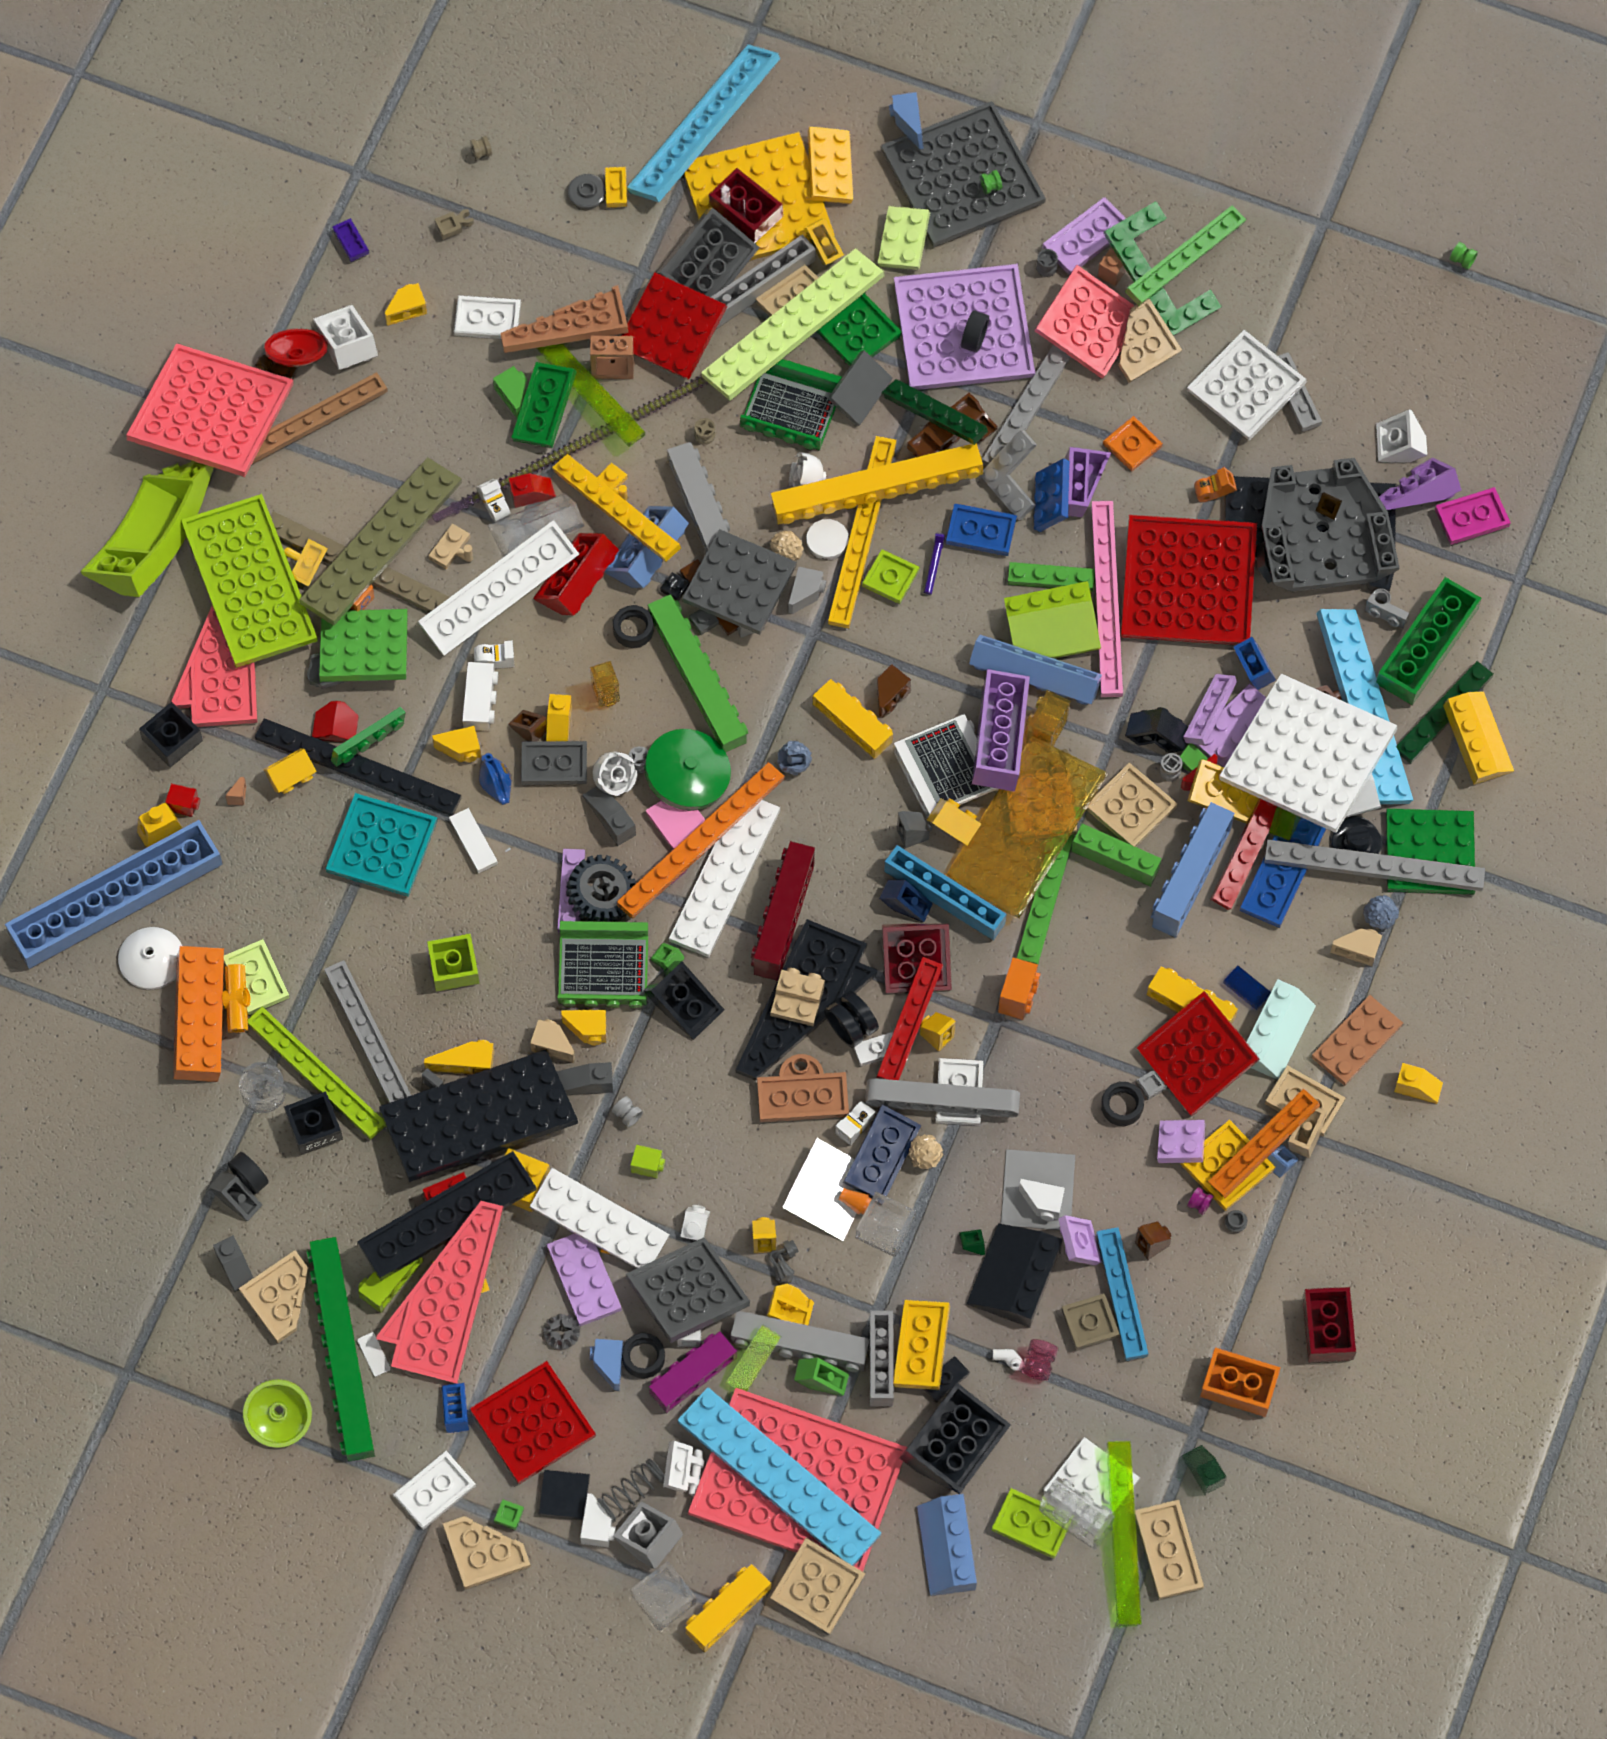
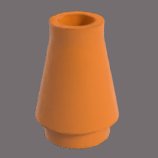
[838,1188,873,1215]

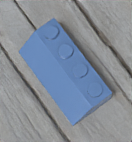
[604,506,689,588]
[917,1494,977,1596]

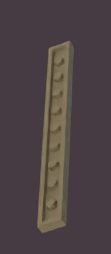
[270,511,450,613]

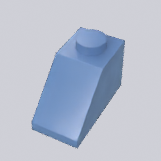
[590,1339,623,1391]

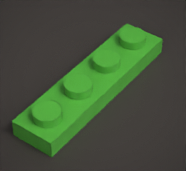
[1008,562,1095,592]

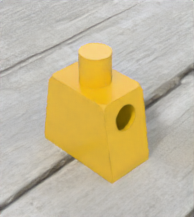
[137,803,183,848]

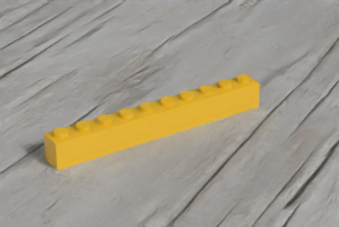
[771,443,983,525]

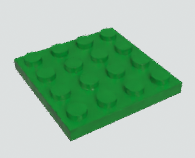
[1386,808,1476,895]

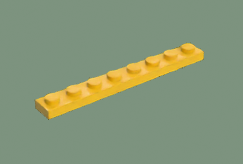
[552,454,681,562]

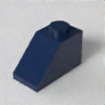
[879,880,933,922]

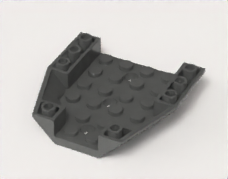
[1262,458,1400,592]

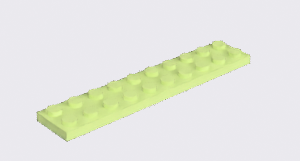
[701,248,884,400]

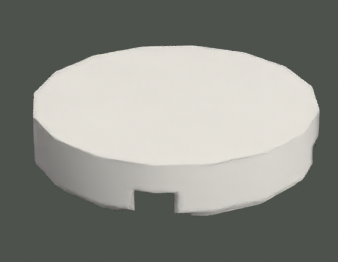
[806,519,849,560]

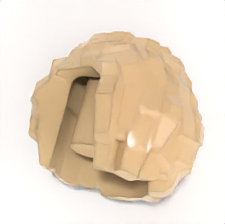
[770,530,804,561]
[908,1134,943,1169]

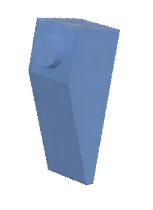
[889,92,924,149]

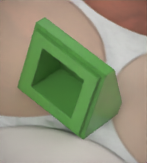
[1180,743,1208,772]
[651,943,684,970]

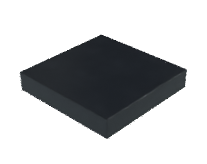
[539,1470,590,1520]

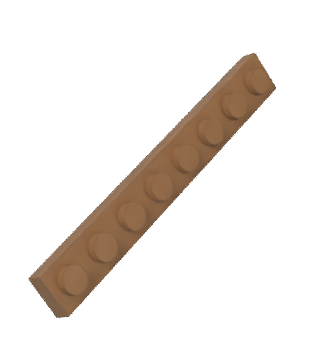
[252,372,388,464]

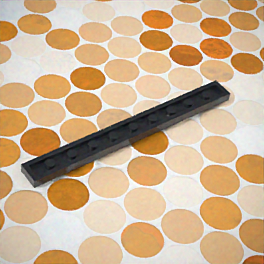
[255,718,462,816]

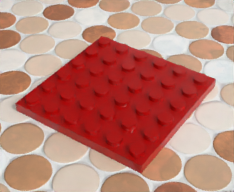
[1121,515,1257,645]

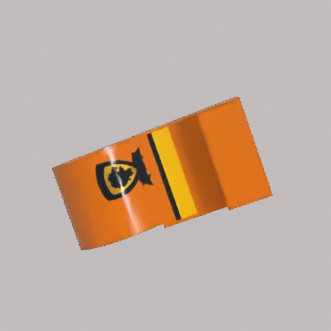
[1194,467,1237,502]

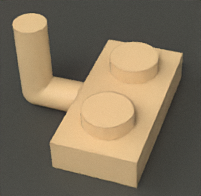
[429,523,473,569]

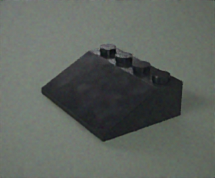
[967,1223,1063,1328]
[899,1383,1011,1494]

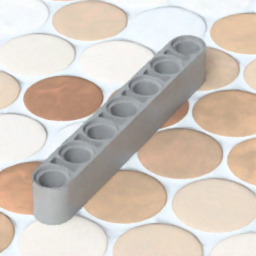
[865,1079,1020,1118]

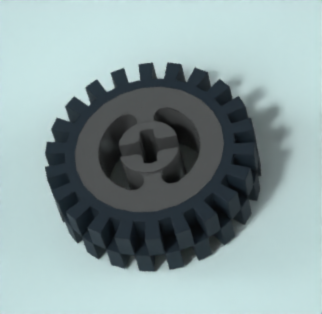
[566,855,636,922]

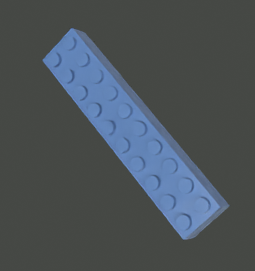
[5,820,223,969]

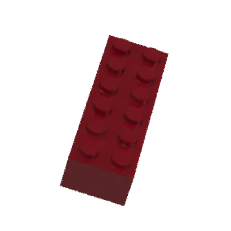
[751,841,815,981]

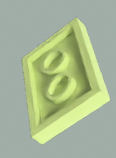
[878,206,930,270]
[224,939,290,1015]

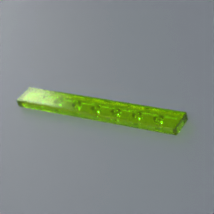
[536,344,646,447]

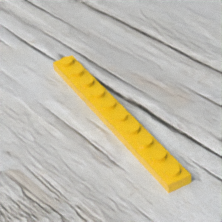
[828,436,897,629]

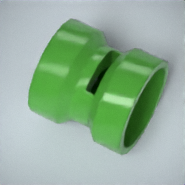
[1450,242,1478,270]

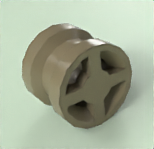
[470,136,492,160]
[694,418,716,445]

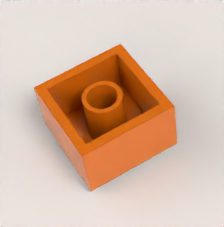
[998,957,1041,1020]

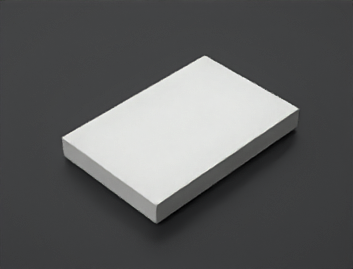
[454,296,521,339]
[936,1058,983,1126]
[393,1451,476,1530]

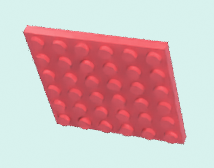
[126,343,293,477]

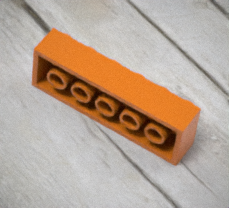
[173,946,224,1082]

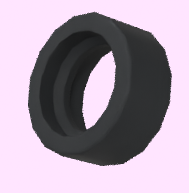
[961,311,989,353]
[613,605,654,648]
[1101,1081,1144,1126]
[228,1152,269,1194]
[622,1333,665,1379]

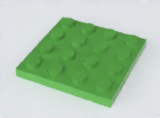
[319,609,408,682]

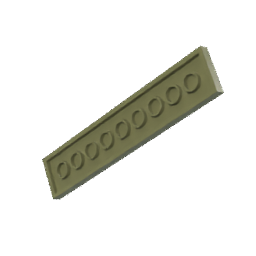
[300,457,462,626]

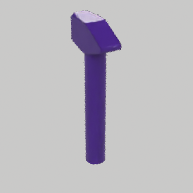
[924,533,945,595]

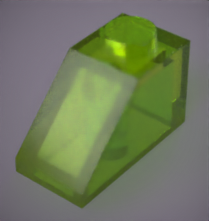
[1269,806,1302,840]

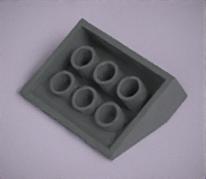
[656,208,760,297]

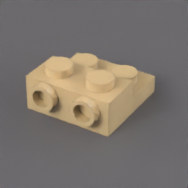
[770,968,825,1026]

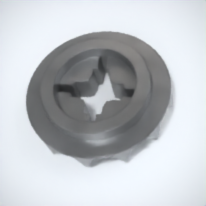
[544,1313,580,1349]

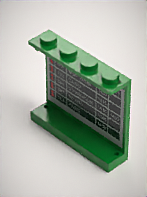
[740,359,842,451]

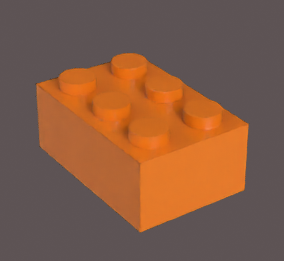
[1200,1347,1281,1417]

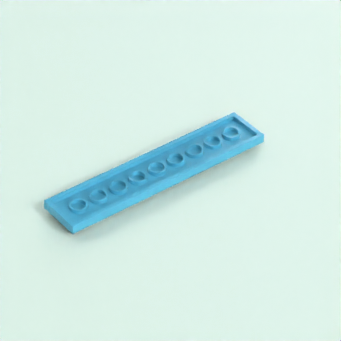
[627,44,780,202]
[1316,609,1413,804]
[678,1387,881,1566]

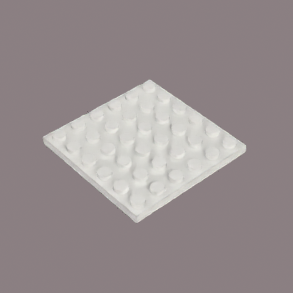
[1219,674,1397,833]

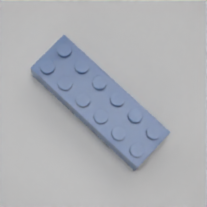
[1151,802,1235,938]

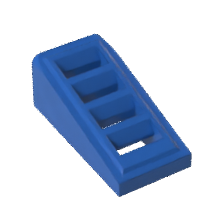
[442,1383,469,1433]

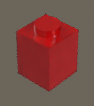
[165,783,200,817]

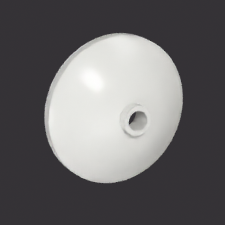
[118,927,182,990]

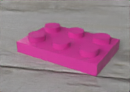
[1435,487,1511,545]

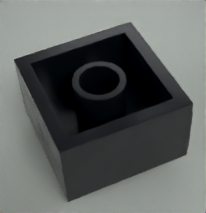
[139,702,203,768]
[284,1091,343,1155]

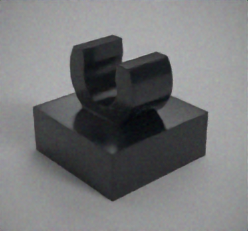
[660,572,690,601]

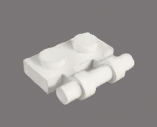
[663,1441,704,1496]

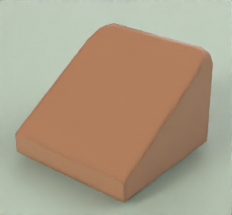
[226,777,247,806]

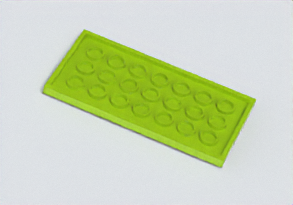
[181,494,318,668]

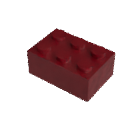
[709,168,783,243]
[1302,1287,1356,1362]

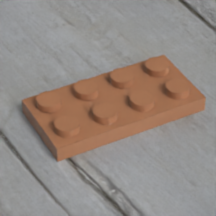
[1311,995,1403,1086]

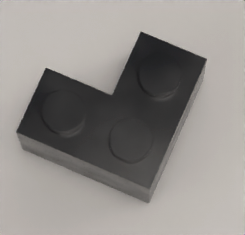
[1125,707,1189,753]

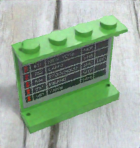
[558,921,649,1008]

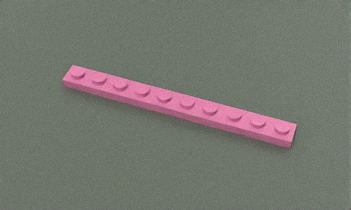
[1091,501,1123,697]

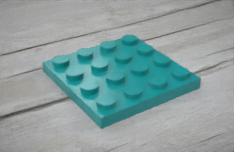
[326,793,438,897]

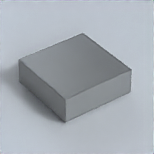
[1136,1070,1167,1100]

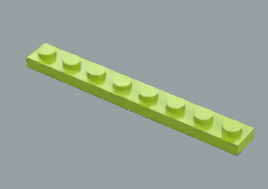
[248,1006,385,1140]

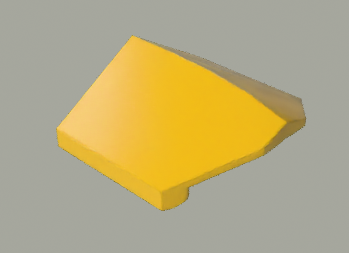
[767,1284,814,1325]

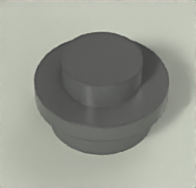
[1225,1210,1248,1232]

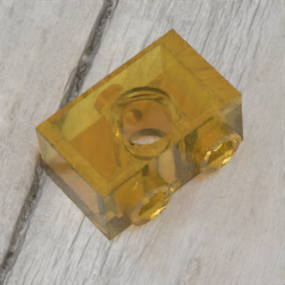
[590,661,620,708]

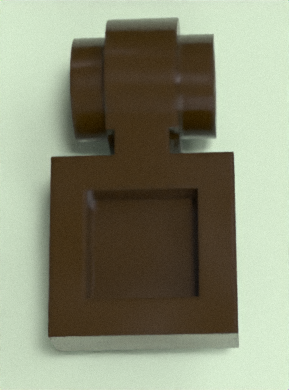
[255,355,298,379]

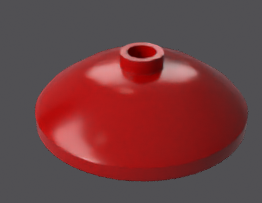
[264,329,328,367]

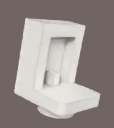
[681,1205,710,1240]

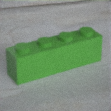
[1071,823,1162,887]

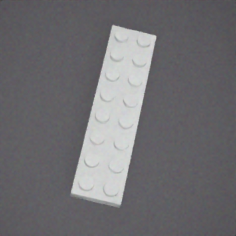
[418,520,579,656]
[669,800,780,958]

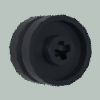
[824,991,879,1048]

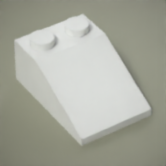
[314,305,378,370]

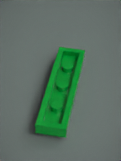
[331,706,406,767]

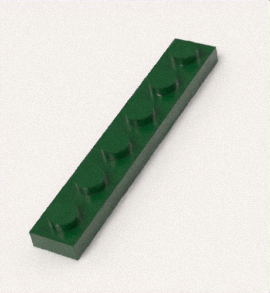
[882,379,988,445]
[1396,661,1494,764]

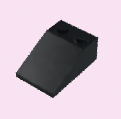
[644,961,725,1040]

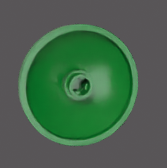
[644,729,731,811]

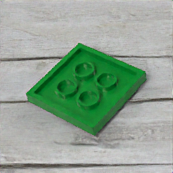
[816,293,902,366]

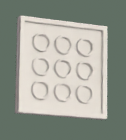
[1187,330,1307,441]

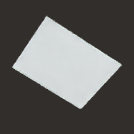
[783,1138,861,1241]

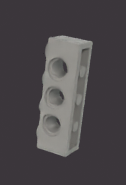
[870,1311,893,1406]

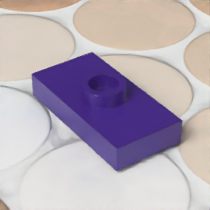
[332,218,369,262]

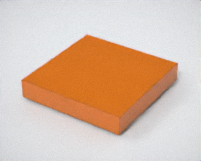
[1103,416,1163,472]

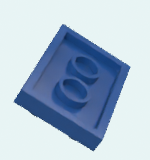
[1034,458,1070,532]
[946,503,1017,556]

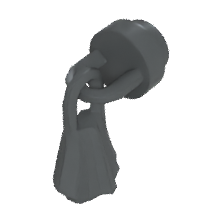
[769,1240,799,1284]

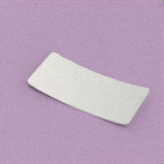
[358,1332,391,1376]

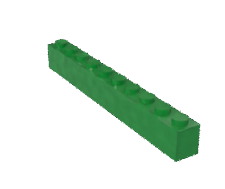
[306,1237,375,1462]

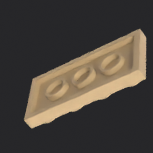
[1134,1500,1204,1600]

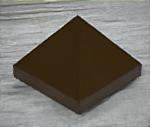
[1315,492,1342,520]

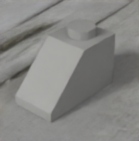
[788,566,827,614]

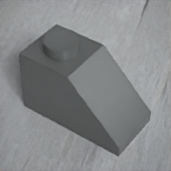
[897,811,932,848]
[209,1171,262,1221]
[213,1236,254,1292]

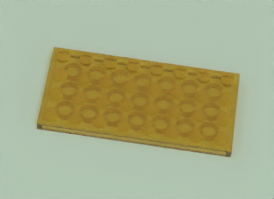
[946,736,1107,918]

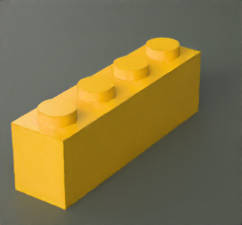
[813,679,893,759]
[1147,966,1238,1023]
[685,1564,771,1652]

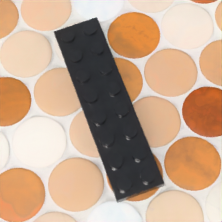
[357,1151,537,1281]

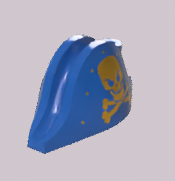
[479,753,512,805]

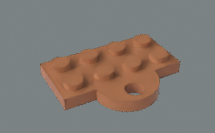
[757,1054,849,1122]

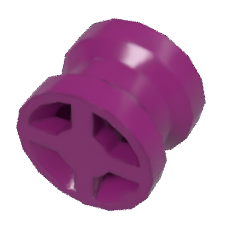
[1187,1187,1214,1215]

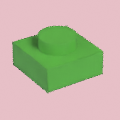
[494,1499,524,1530]

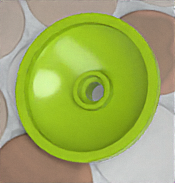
[243,1379,312,1447]

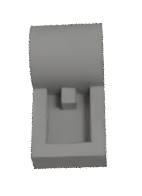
[1365,589,1409,629]

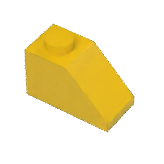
[385,283,427,326]
[546,694,572,741]
[432,726,481,762]
[561,1010,606,1045]
[920,1012,956,1052]
[1394,1063,1443,1104]
[752,1217,776,1254]

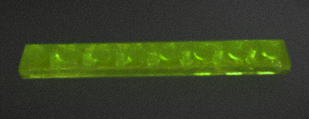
[1106,1441,1142,1626]

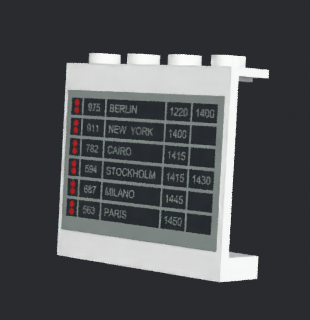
[893,714,1001,824]

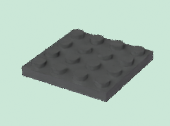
[682,529,797,635]
[626,1237,750,1343]

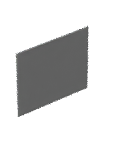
[1001,1149,1075,1230]

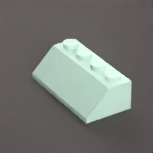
[1247,979,1316,1080]

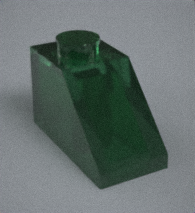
[1182,1445,1227,1495]

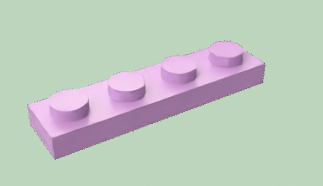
[1183,674,1237,745]
[557,849,585,933]

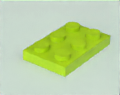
[992,1488,1074,1559]

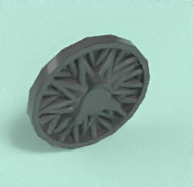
[568,174,606,209]

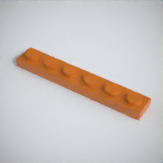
[1208,1089,1320,1198]

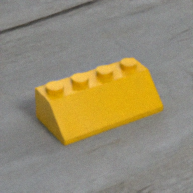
[1443,692,1514,785]

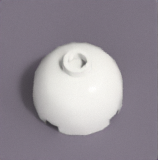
[789,452,826,487]
[593,752,637,796]

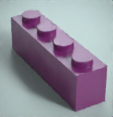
[649,1331,737,1414]

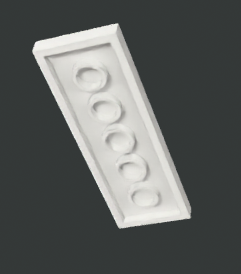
[529,1168,670,1269]

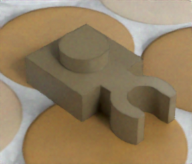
[434,209,474,240]

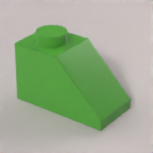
[493,366,527,419]
[794,1358,849,1396]

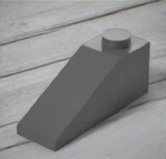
[583,786,636,846]
[557,1062,613,1095]

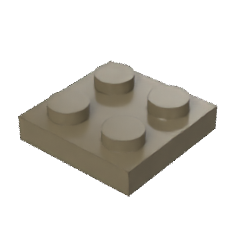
[1061,1293,1120,1350]

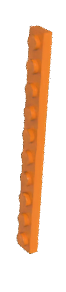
[617,762,784,919]

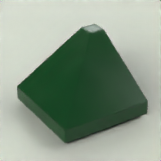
[959,1229,985,1255]

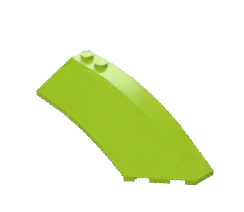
[80,460,214,597]

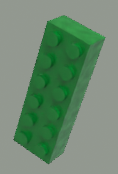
[1376,577,1482,706]

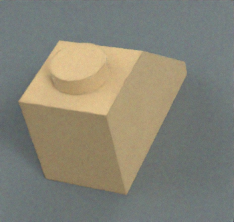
[1330,928,1382,966]
[530,1019,575,1063]
[1288,1108,1327,1158]

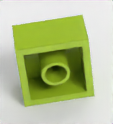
[427,933,480,992]

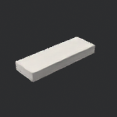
[449,808,498,873]

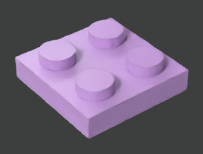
[1157,1120,1205,1163]
[1058,1215,1102,1265]

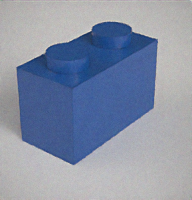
[1234,637,1276,690]

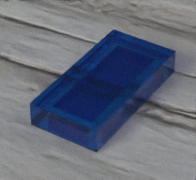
[1223,965,1271,1010]

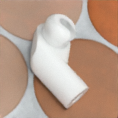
[993,1349,1023,1371]

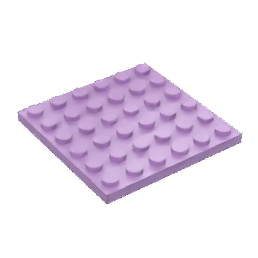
[894,264,1035,390]

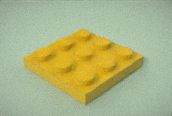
[1180,1119,1275,1212]

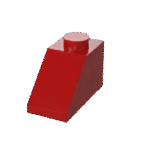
[509,473,556,508]

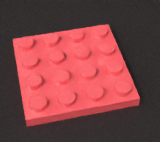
[1034,265,1135,379]

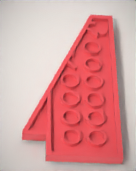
[171,606,258,727]
[376,1201,504,1383]

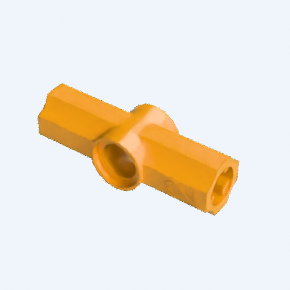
[222,964,251,1033]

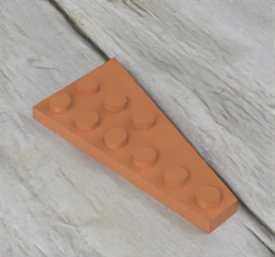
[501,285,628,353]

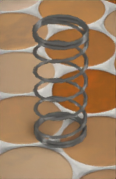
[597,1459,665,1523]

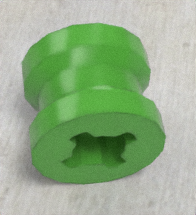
[980,170,1002,194]

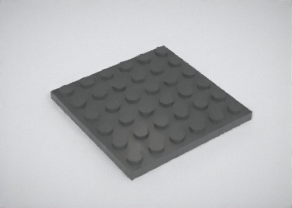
[881,101,1046,247]

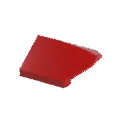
[312,701,359,743]

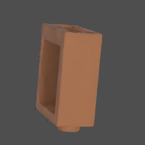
[590,336,634,379]

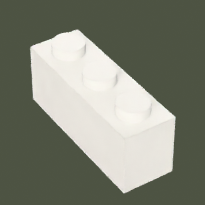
[463,662,498,731]

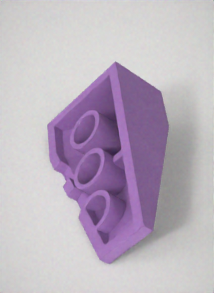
[1379,458,1461,510]

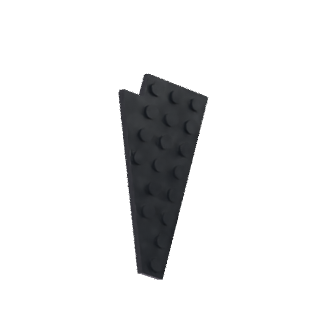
[736,919,877,1081]

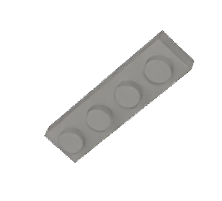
[1278,352,1322,432]

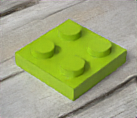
[862,549,920,604]

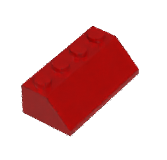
[534,533,619,616]

